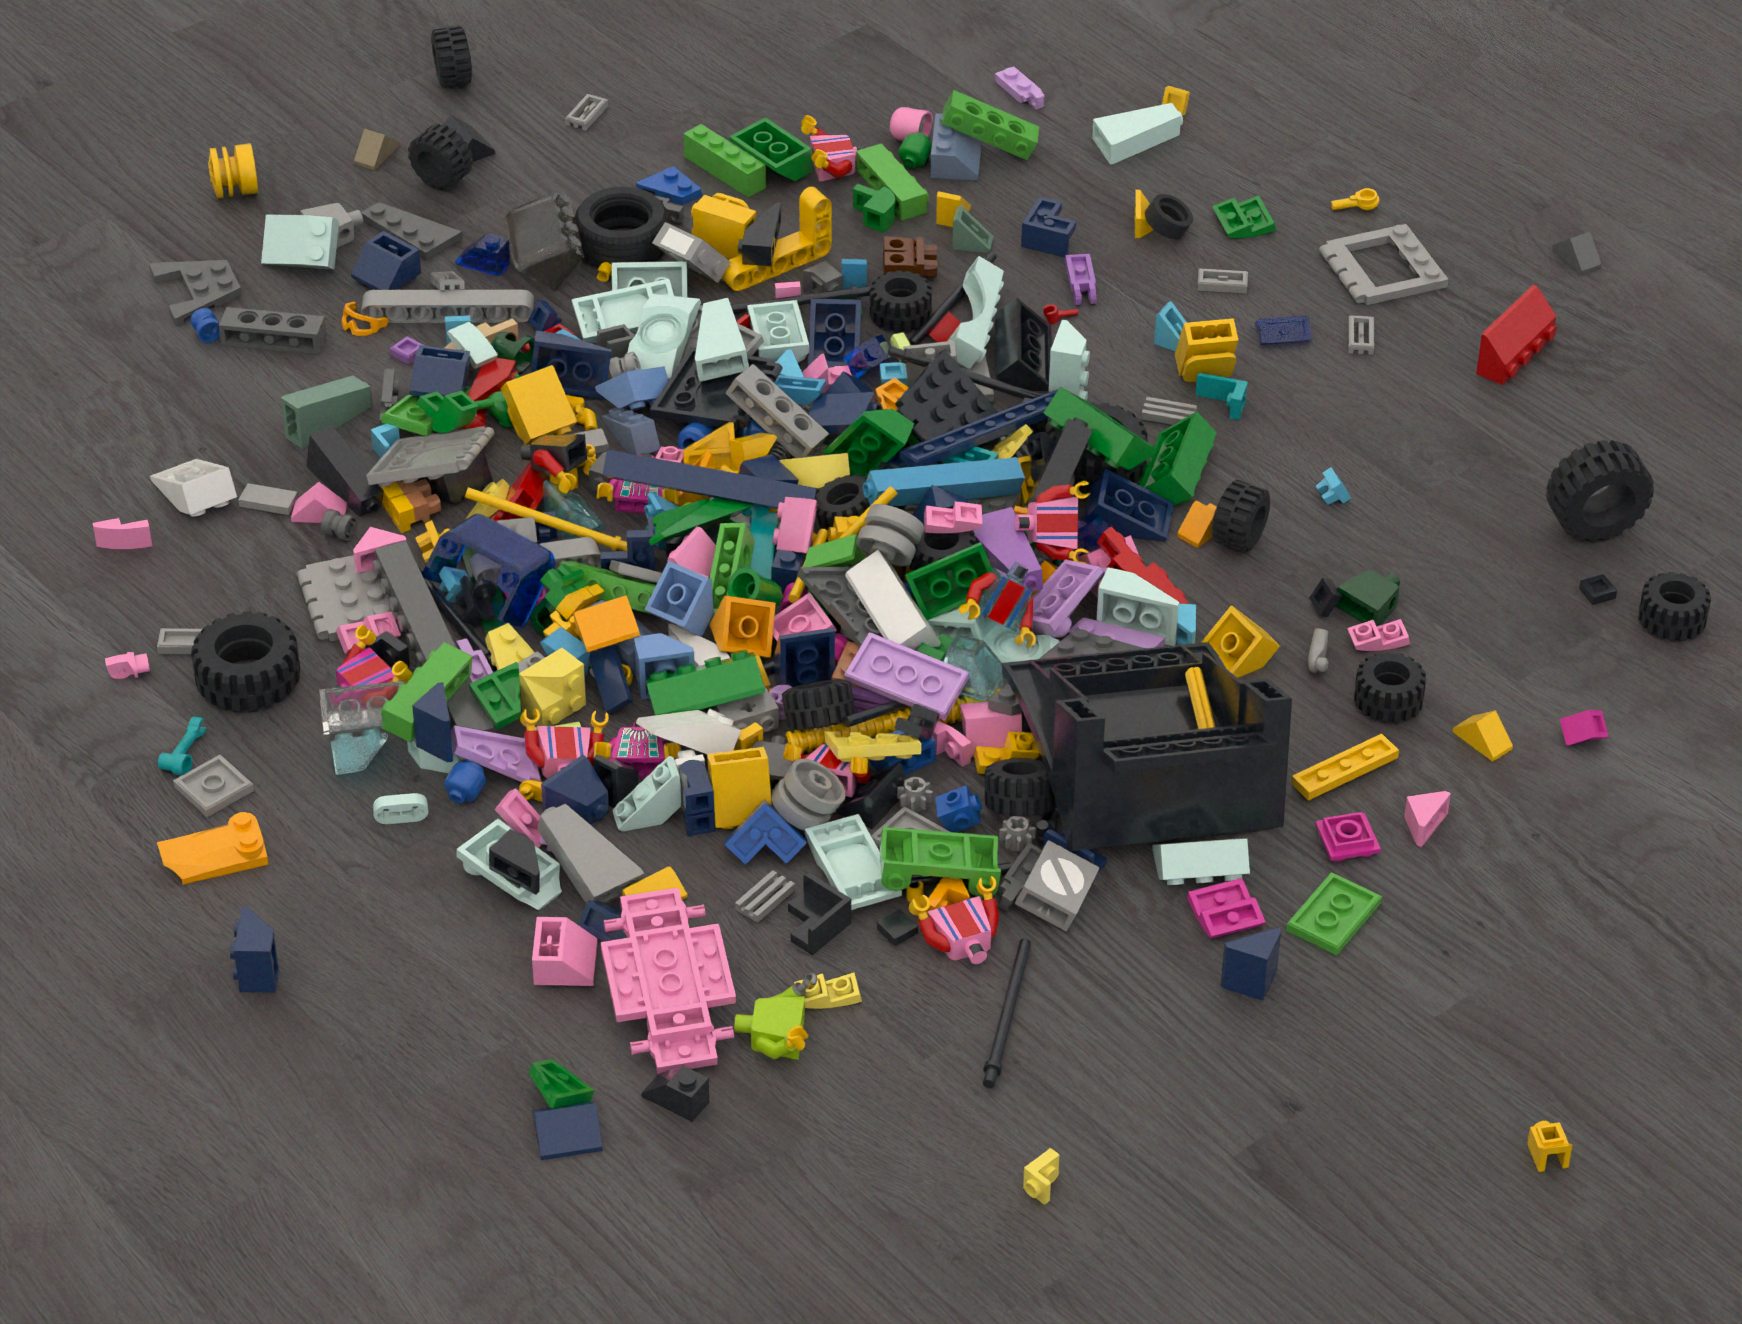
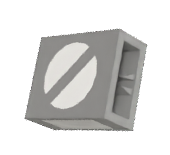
[652,222,731,283]
[1015,840,1099,932]

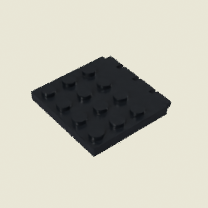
[650,347,783,430]
[895,349,1003,464]

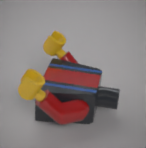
[520,434,597,493]

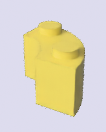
[779,453,850,488]

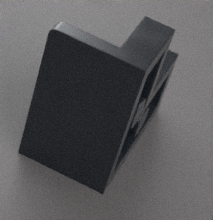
[788,872,852,956]

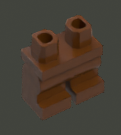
[883,236,938,278]

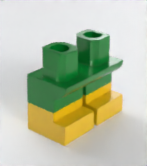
[540,564,604,620]

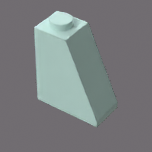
[927,597,985,645]

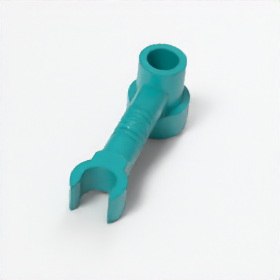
[158,716,207,776]

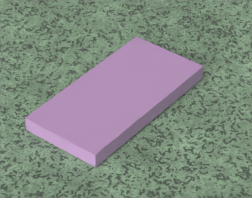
[844,632,969,721]

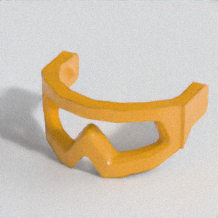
[341,302,388,336]

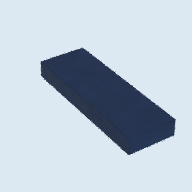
[589,644,633,715]

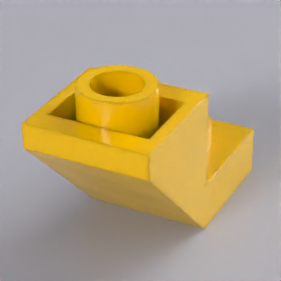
[973,731,1040,774]

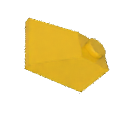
[1201,605,1280,678]

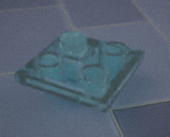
[944,634,1005,701]
[329,728,388,776]

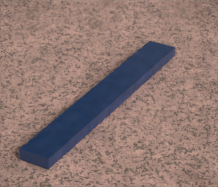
[900,389,1058,467]
[602,449,817,509]

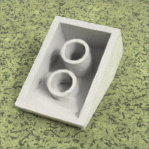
[150,459,237,517]
[636,709,741,754]

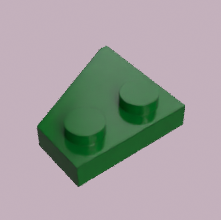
[469,662,521,730]
[529,1059,595,1109]

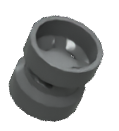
[321,509,357,541]

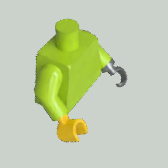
[734,973,818,1060]

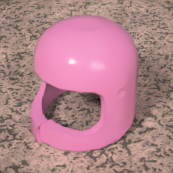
[890,107,933,141]

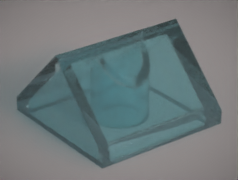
[543,480,605,540]

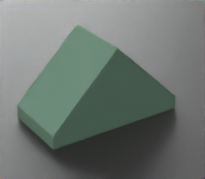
[953,205,994,253]

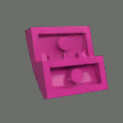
[1187,878,1266,939]

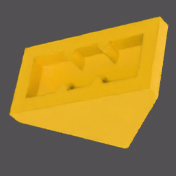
[1134,190,1153,238]

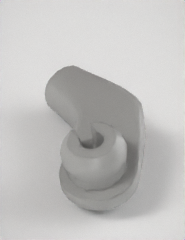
[1308,628,1329,673]

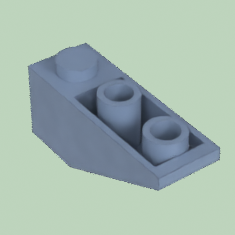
[601,407,660,455]

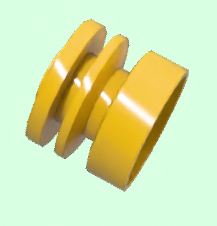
[208,143,258,199]

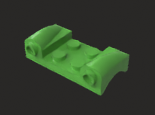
[880,827,1001,898]

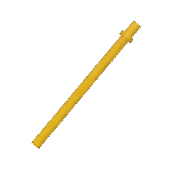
[465,487,627,551]

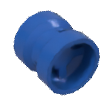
[190,308,220,343]

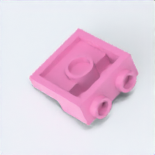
[773,593,837,642]

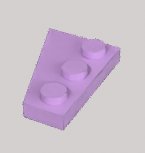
[1067,617,1166,648]
[451,726,541,782]

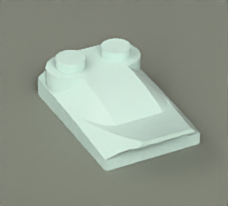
[747,300,809,363]
[457,819,562,910]

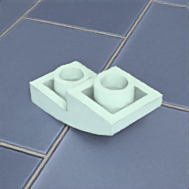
[447,322,498,369]

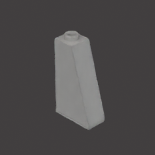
[537,804,644,904]

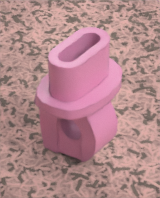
[105,652,150,679]

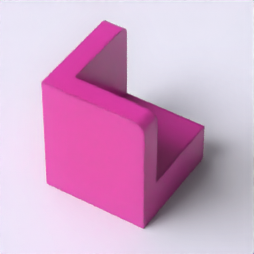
[1560,710,1609,745]

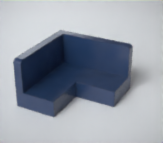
[1021,197,1076,258]
[601,517,655,571]

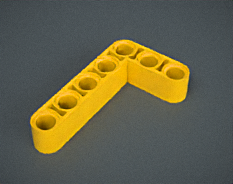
[721,187,832,291]

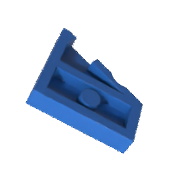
[636,166,702,205]

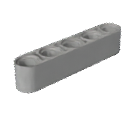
[469,537,601,586]

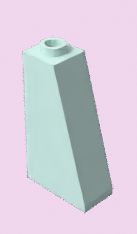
[1092,103,1183,164]
[695,298,749,382]

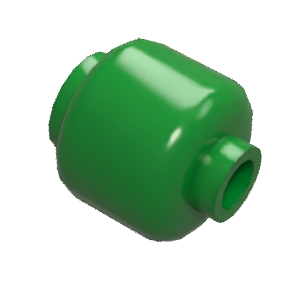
[898,132,932,168]

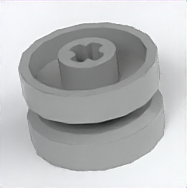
[855,504,925,566]
[771,759,846,830]

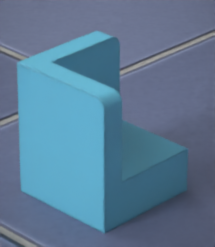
[371,424,400,458]

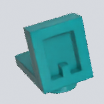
[1195,373,1248,420]

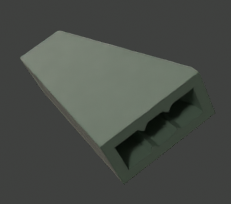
[281,376,372,449]

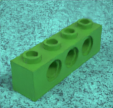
[941,90,1039,160]
[708,523,755,629]
[560,561,657,614]

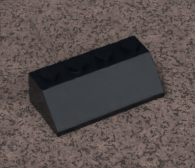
[995,298,1052,391]

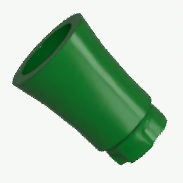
[727,567,784,606]

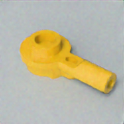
[1331,188,1379,210]

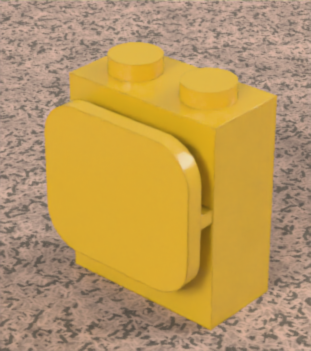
[691,193,756,259]
[1175,318,1239,382]
[501,365,577,445]
[707,747,772,829]

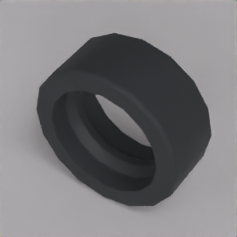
[1145,194,1193,239]

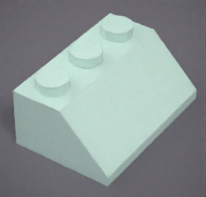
[612,261,688,298]
[1049,320,1090,401]
[1152,839,1250,885]

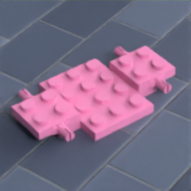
[601,888,736,1074]

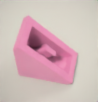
[291,482,348,523]
[353,527,407,573]
[1404,791,1451,847]

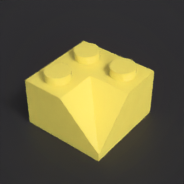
[519,648,586,726]

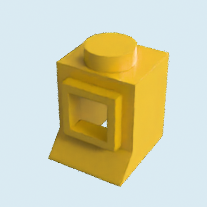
[1527,1121,1573,1172]

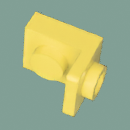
[1023,1148,1060,1205]

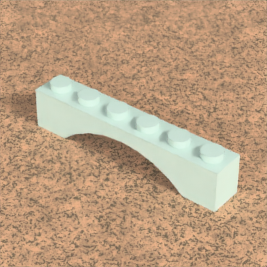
[948,256,1004,369]

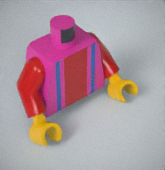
[329,625,412,710]

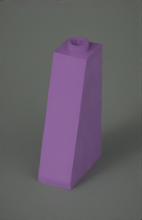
[973,507,1043,592]

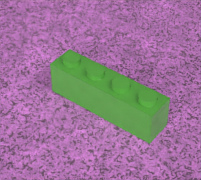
[684,124,766,198]
[856,143,929,221]
[381,642,473,743]

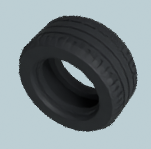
[575,187,668,268]

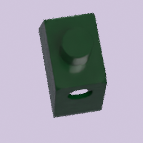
[1335,570,1400,627]

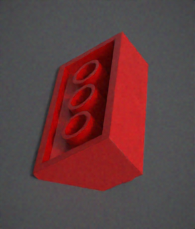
[1476,285,1557,385]

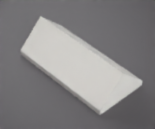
[845,550,941,650]

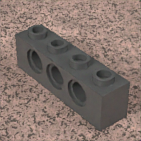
[219,307,327,355]

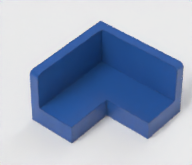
[725,799,807,865]

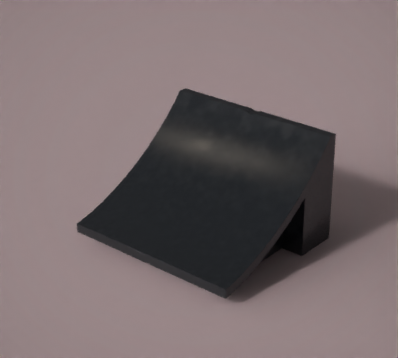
[1002,642,1292,851]

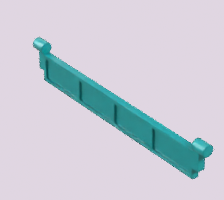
[727,506,778,660]

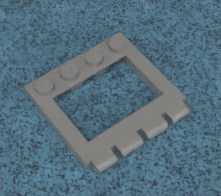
[1319,224,1448,305]

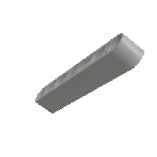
[361,290,534,323]

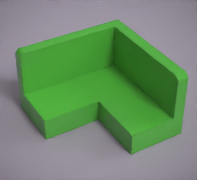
[804,534,868,567]

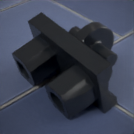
[456,575,497,626]

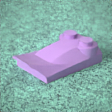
[1016,559,1107,638]

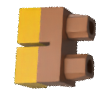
[380,479,441,533]

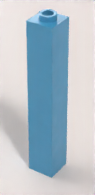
[863,457,1025,506]

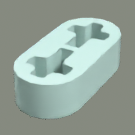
[373,793,428,824]

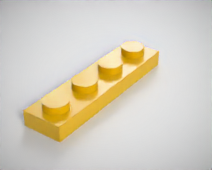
[1291,734,1399,801]

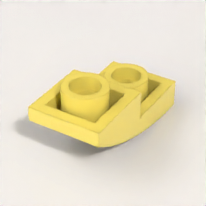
[794,973,862,1009]

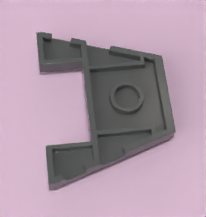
[149,260,241,326]

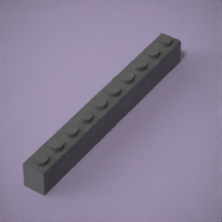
[372,541,494,733]

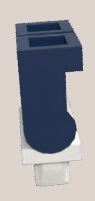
[675,749,715,837]

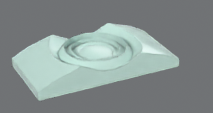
[572,279,674,343]
[627,294,701,380]
[965,617,1060,672]
[805,814,902,910]

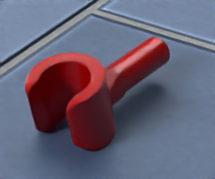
[1043,304,1078,324]

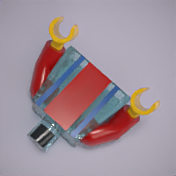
[959,561,1036,648]

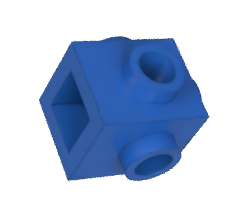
[935,785,983,833]

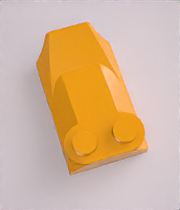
[157,812,268,884]

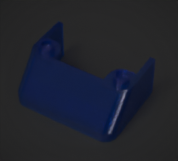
[422,514,555,628]

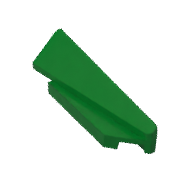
[649,498,755,545]

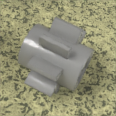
[897,777,933,812]
[999,816,1035,851]

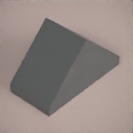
[1552,232,1602,275]

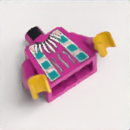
[597,453,679,513]
[593,721,681,779]

